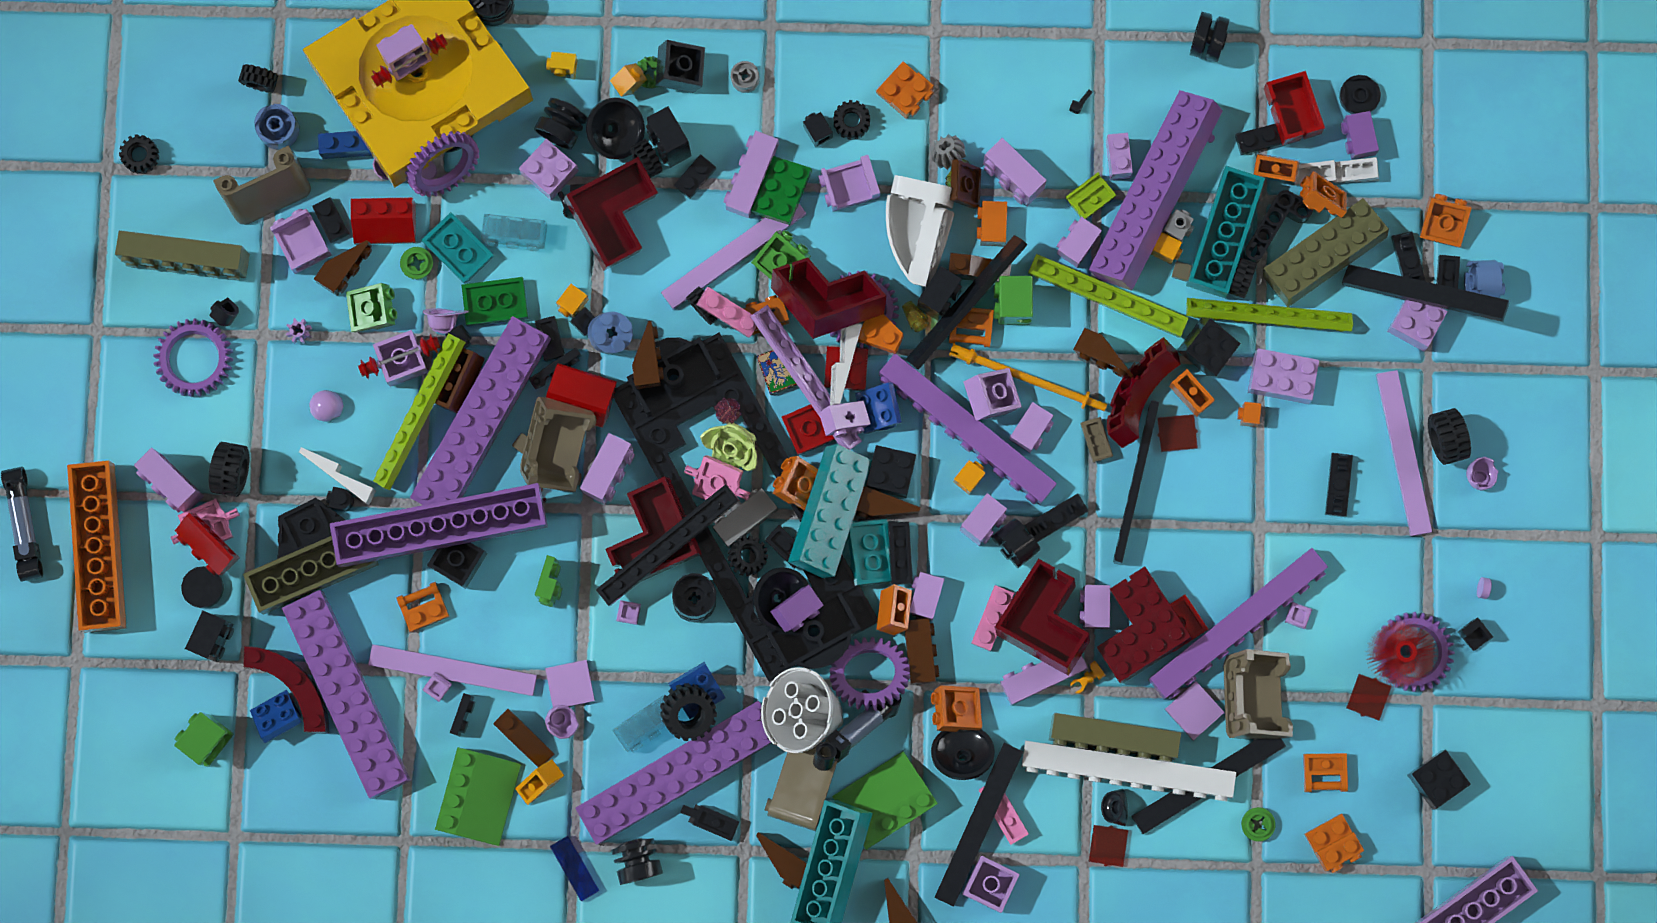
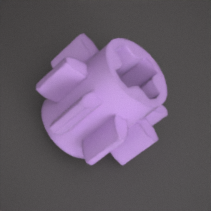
[286,318,312,344]

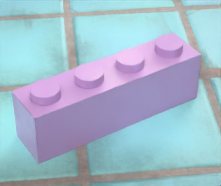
[724,130,779,218]
[1000,655,1088,705]

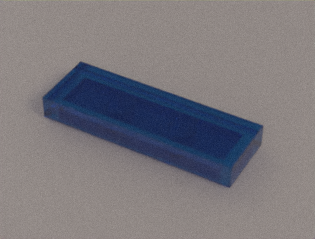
[550,836,600,902]

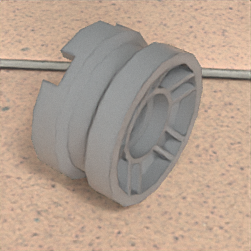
[731,61,760,93]

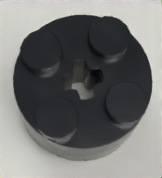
[991,518,1040,568]

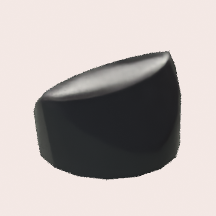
[1101,789,1128,826]

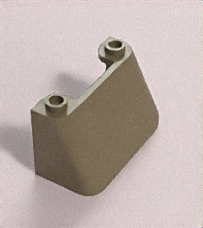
[213,145,311,225]
[520,396,596,492]
[1224,649,1293,739]
[764,746,837,831]

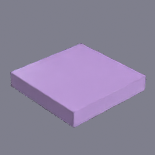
[545,660,595,707]
[1164,681,1225,741]

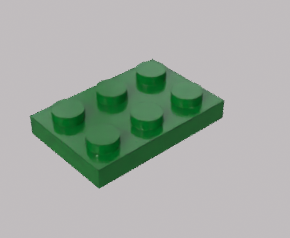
[751,156,812,225]
[461,277,528,326]

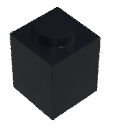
[803,112,833,147]

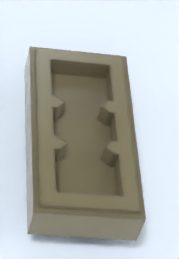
[1080,417,1113,463]

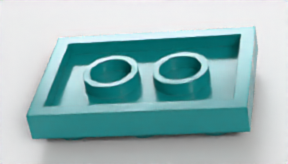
[421,212,494,284]
[848,519,891,586]

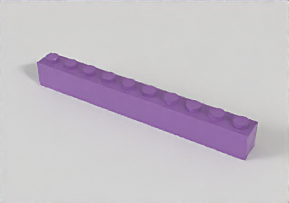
[879,354,1057,505]
[1148,548,1328,699]

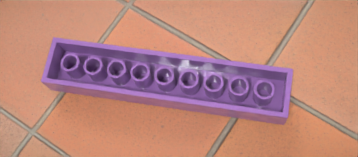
[1089,90,1222,291]
[410,316,551,505]
[330,483,548,568]
[282,590,411,799]
[575,701,772,845]

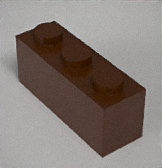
[434,348,485,414]
[905,618,939,685]

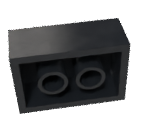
[646,106,692,168]

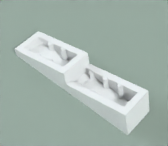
[1295,157,1379,186]
[830,323,862,405]
[299,447,376,505]

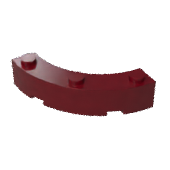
[1107,337,1181,448]
[243,646,329,733]

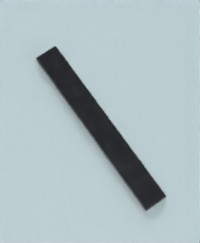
[905,235,1027,369]
[1342,264,1510,322]
[1113,400,1159,565]
[596,484,740,606]
[1131,738,1286,834]
[934,742,1024,907]

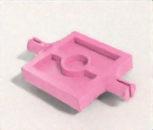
[684,455,750,509]
[171,499,240,550]

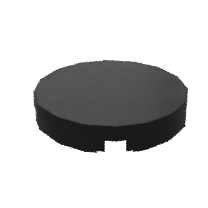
[1339,75,1381,114]
[181,566,224,608]

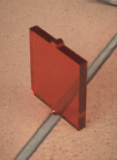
[1157,414,1198,452]
[1346,674,1392,721]
[1088,825,1128,867]

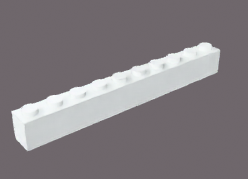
[1021,741,1236,802]

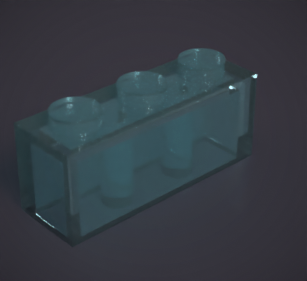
[481,214,547,251]
[612,694,680,752]

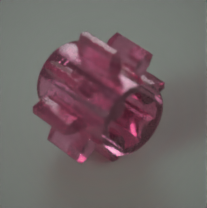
[715,398,742,424]

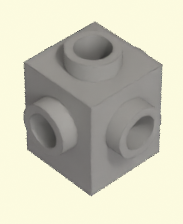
[1163,209,1194,242]

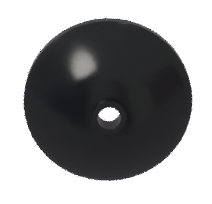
[586,97,645,159]
[753,567,809,631]
[931,729,995,780]

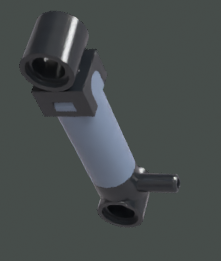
[1,466,43,582]
[813,689,902,771]

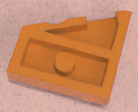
[858,314,904,354]

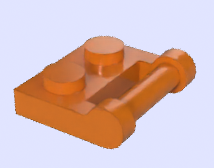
[949,308,994,347]
[396,582,450,632]
[1303,753,1348,792]

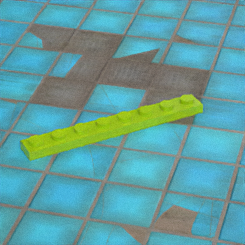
[1028,254,1189,338]
[1186,298,1353,332]
[373,333,466,490]

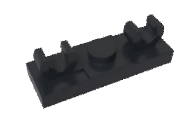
[1391,231,1426,282]
[1325,453,1353,517]
[1024,493,1089,542]
[887,522,913,586]

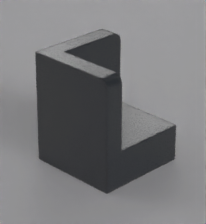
[1458,617,1493,651]

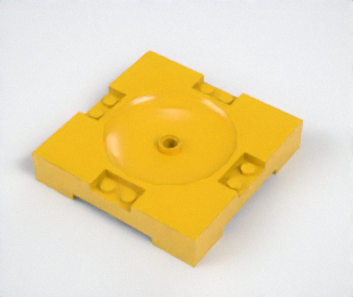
[303,0,533,188]

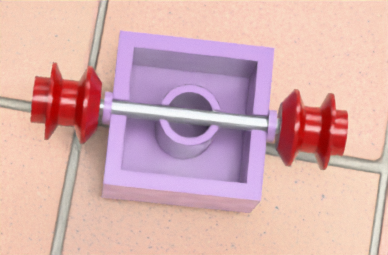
[371,24,448,88]
[358,330,441,387]

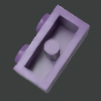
[1341,111,1379,160]
[770,585,823,632]

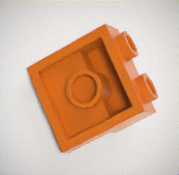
[876,61,934,119]
[1300,171,1347,218]
[1419,193,1472,248]
[773,456,818,511]
[931,685,982,732]
[1304,814,1364,873]

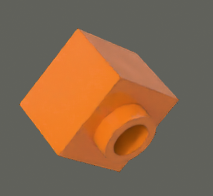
[1237,402,1261,427]

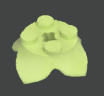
[700,422,757,471]

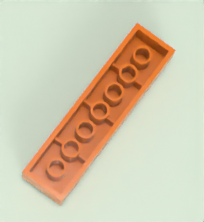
[67,460,126,633]

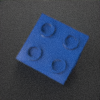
[855,382,902,434]
[668,662,726,719]
[250,690,302,743]

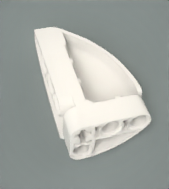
[886,175,954,287]

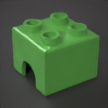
[994,276,1033,325]
[174,712,234,767]

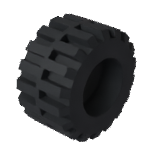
[1428,408,1471,465]
[209,442,250,497]
[660,683,717,741]

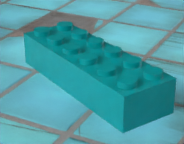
[1186,166,1265,298]
[788,444,872,578]
[790,800,872,923]

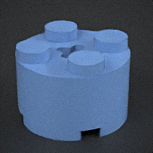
[254,104,300,150]
[1464,260,1505,298]
[587,312,633,354]

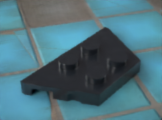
[277,498,345,559]

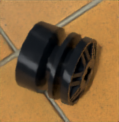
[469,0,515,26]
[534,98,588,150]
[672,573,716,623]
[611,838,663,885]

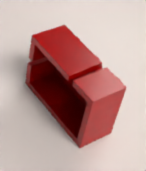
[1263,71,1325,146]

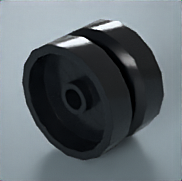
[1189,11,1229,62]

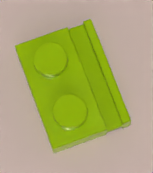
[1065,173,1116,219]

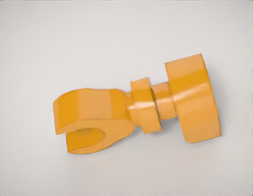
[1070,661,1106,693]

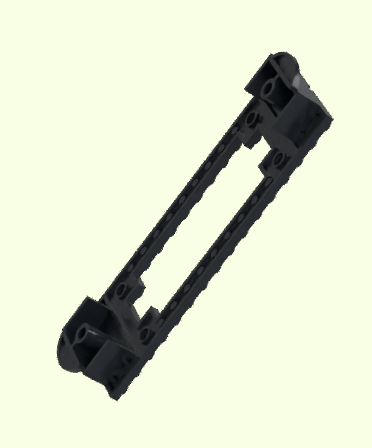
[613,332,878,682]

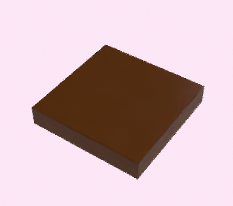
[950,159,981,209]

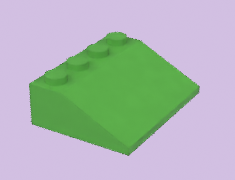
[435,747,521,846]
[832,751,938,850]

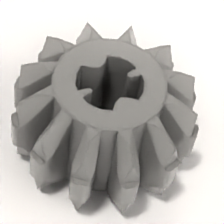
[930,134,966,170]

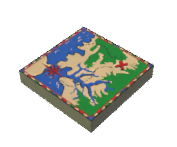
[756,342,798,395]

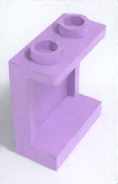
[818,155,880,212]
[270,209,332,274]

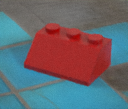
[351,197,416,244]
[546,363,617,428]
[175,513,240,576]

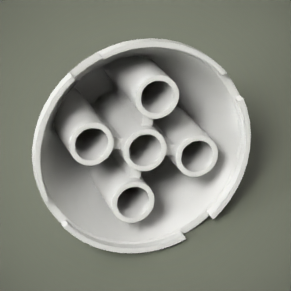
[761,668,843,753]

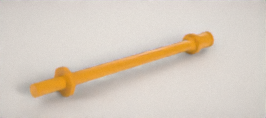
[949,343,1107,412]

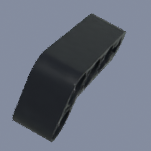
[1243,190,1313,263]

